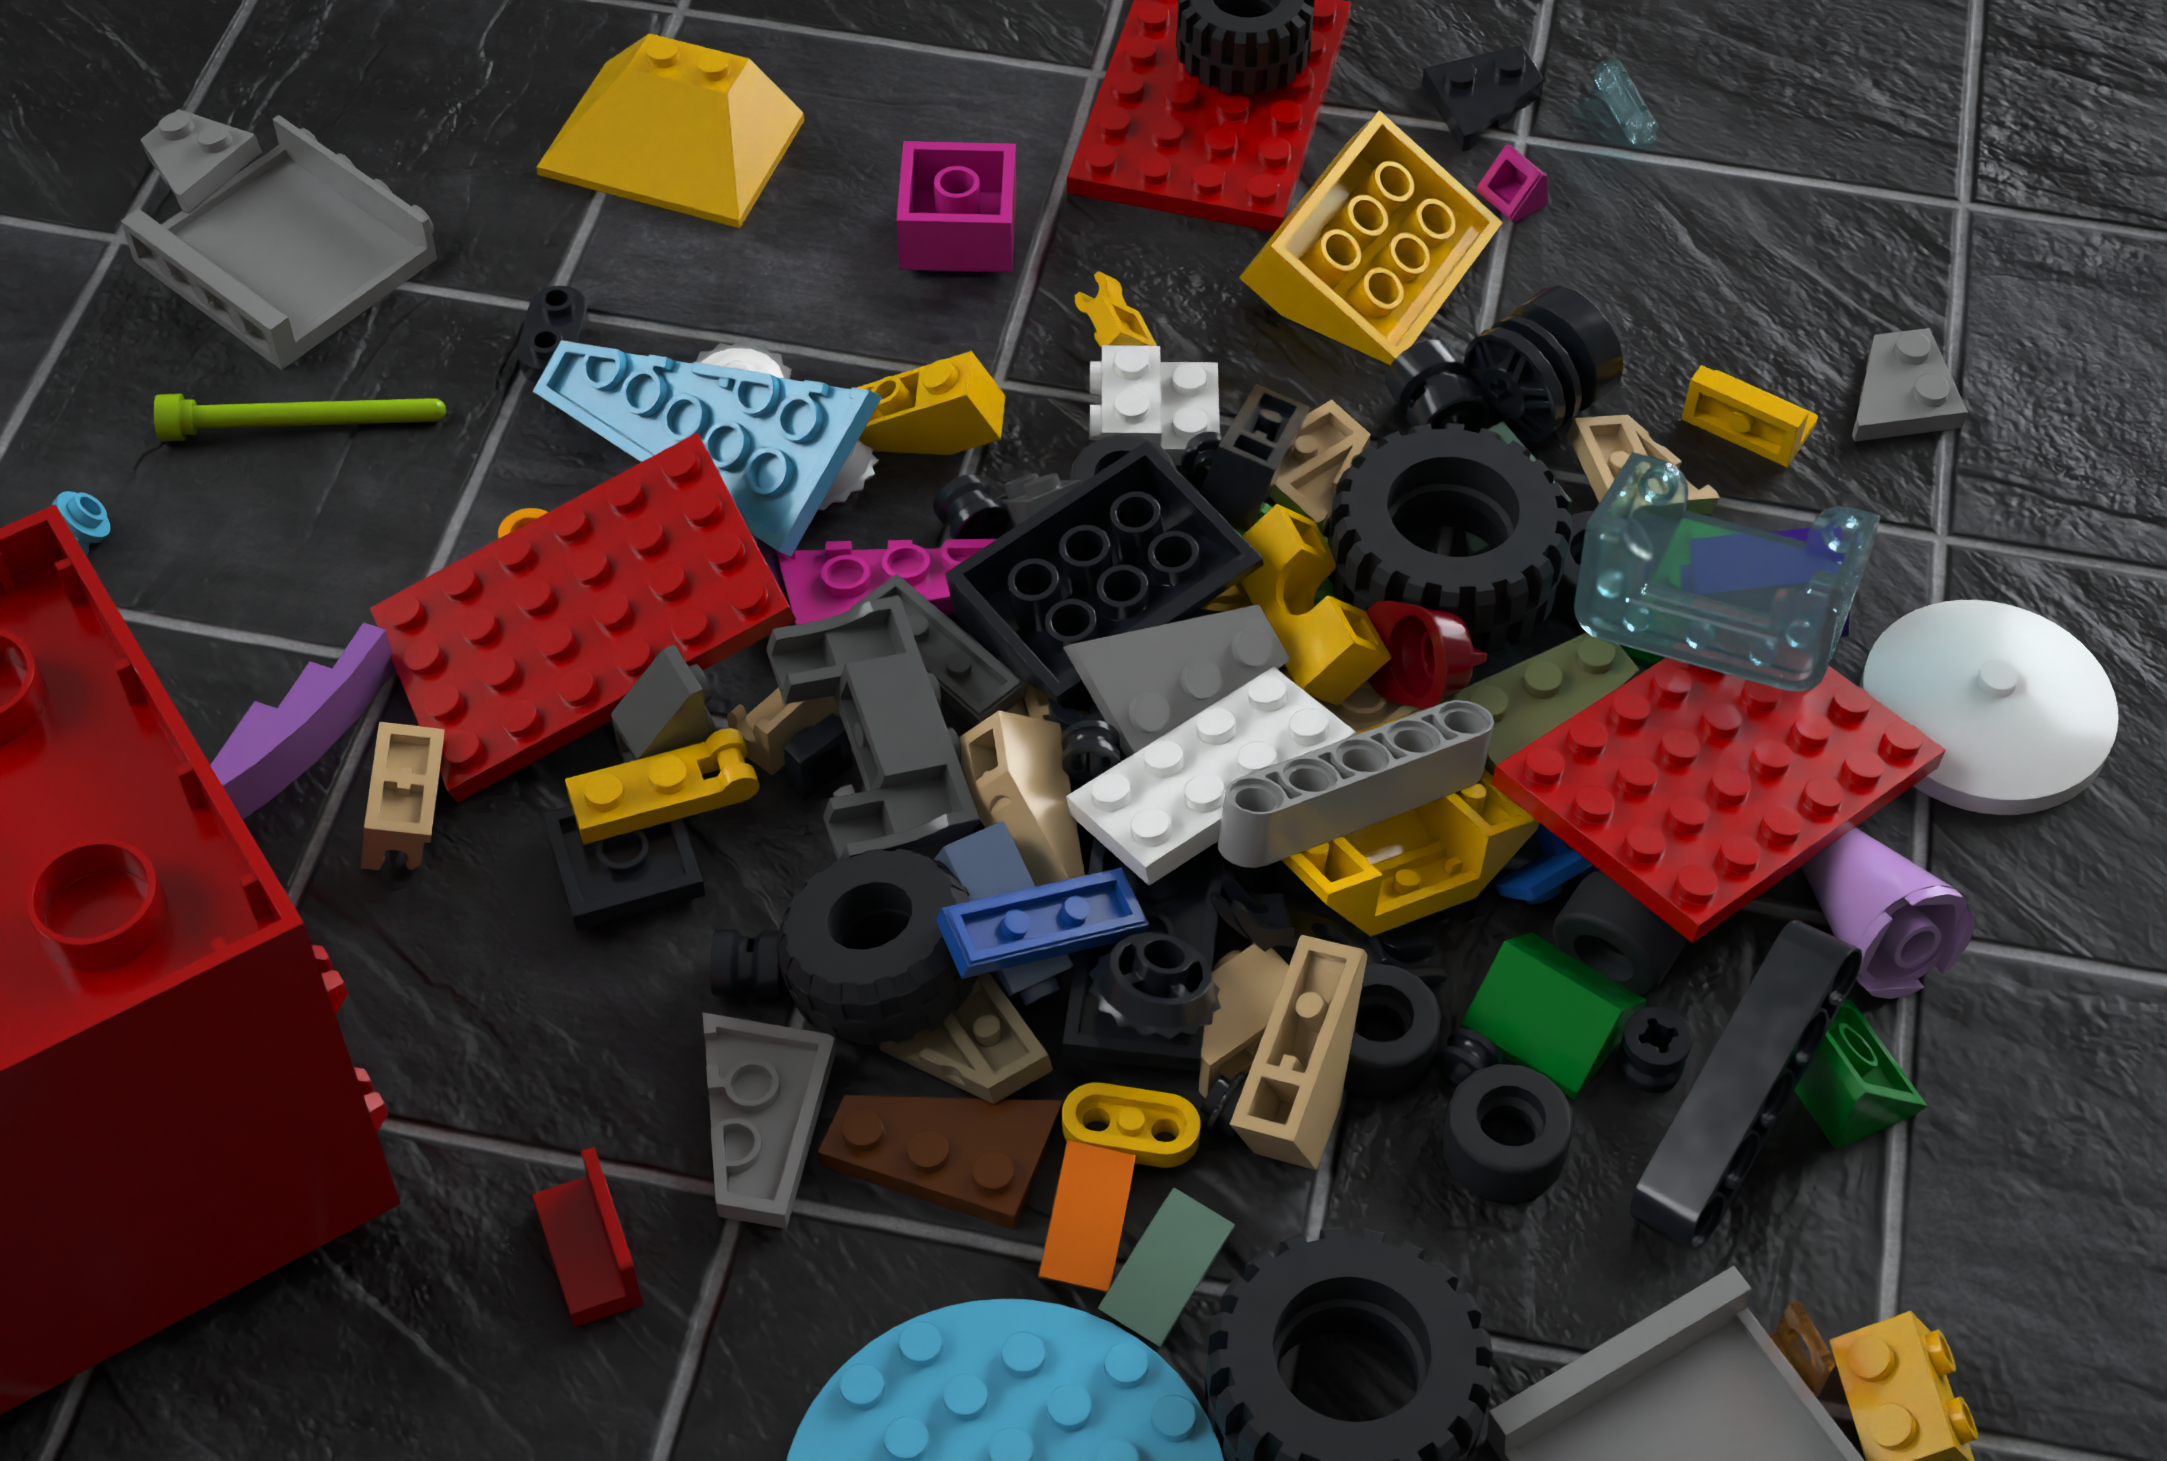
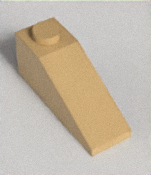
[1230,935,1368,1170]

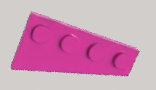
[775,539,996,625]

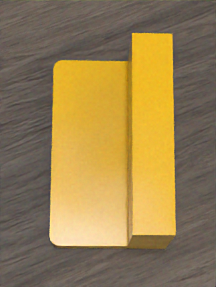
[1681,365,1818,467]

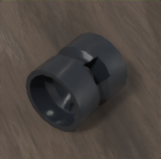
[1385,340,1490,433]

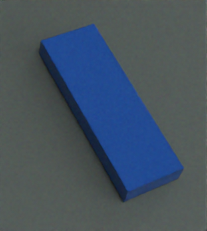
[936,868,1149,979]

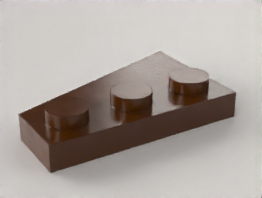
[818,1095,1063,1230]

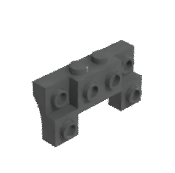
[766,596,980,860]

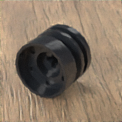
[1463,286,1624,443]

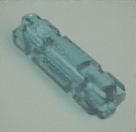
[1594,58,1659,147]

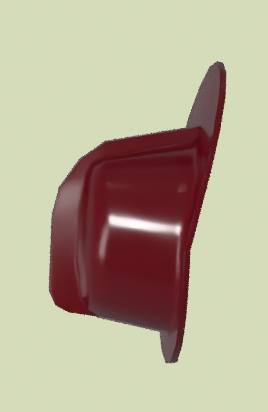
[1366,600,1487,710]

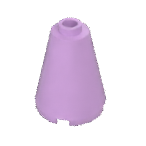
[1801,827,1976,999]

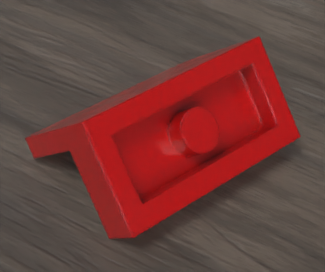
[532,1147,643,1327]

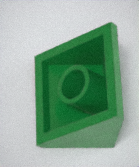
[1460,932,1647,1100]
[1794,998,1927,1150]

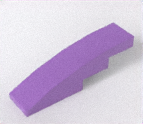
[210,622,395,820]

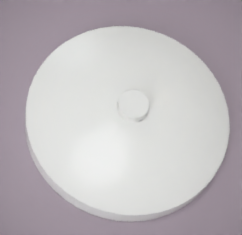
[1859,600,2118,815]

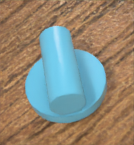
[52,491,110,555]

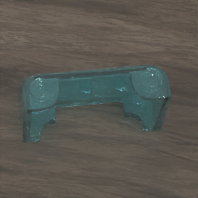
[1574,452,1880,692]

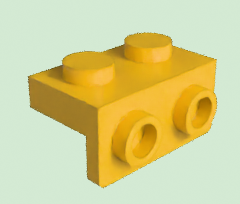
[1829,1311,1978,1461]

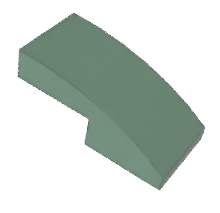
[1098,1188,1235,1348]

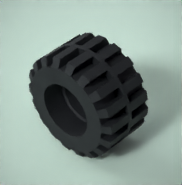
[1176,0,1315,95]

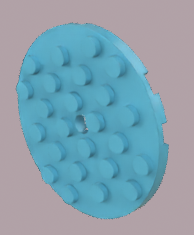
[787,1299,1224,1461]

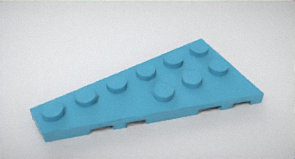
[533,340,882,556]

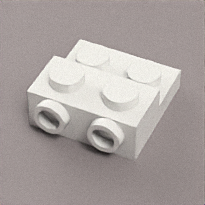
[1089,345,1220,465]

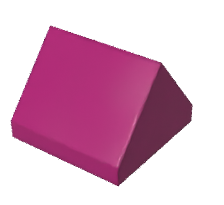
[1475,144,1548,222]

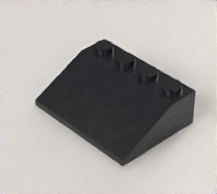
[945,441,1264,704]

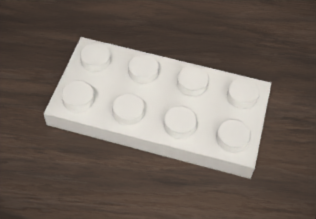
[1066,666,1357,885]

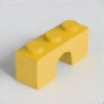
[1235,504,1392,706]

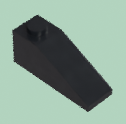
[1200,384,1310,532]

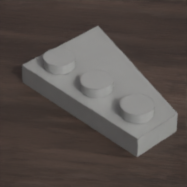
[1063,604,1290,758]
[702,1012,837,1229]

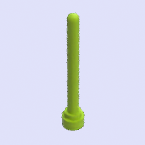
[154,394,446,442]

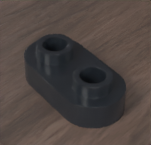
[518,286,589,384]

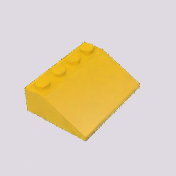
[1239,110,1503,365]

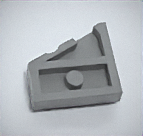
[140,109,262,213]
[1852,328,1968,442]

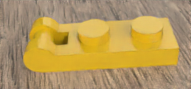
[565,728,760,845]

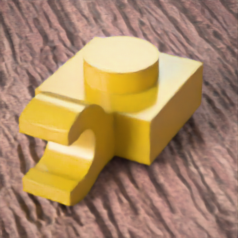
[1075,271,1157,348]

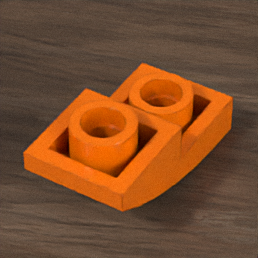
[1038,1140,1136,1294]

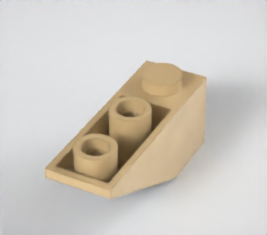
[959,711,1085,887]

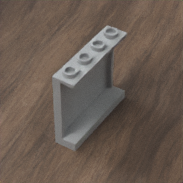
[121,115,437,370]
[1487,1266,1864,1461]

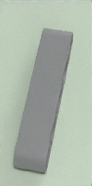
[1218,700,1494,868]

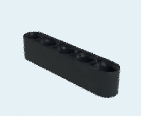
[1630,919,1862,1250]

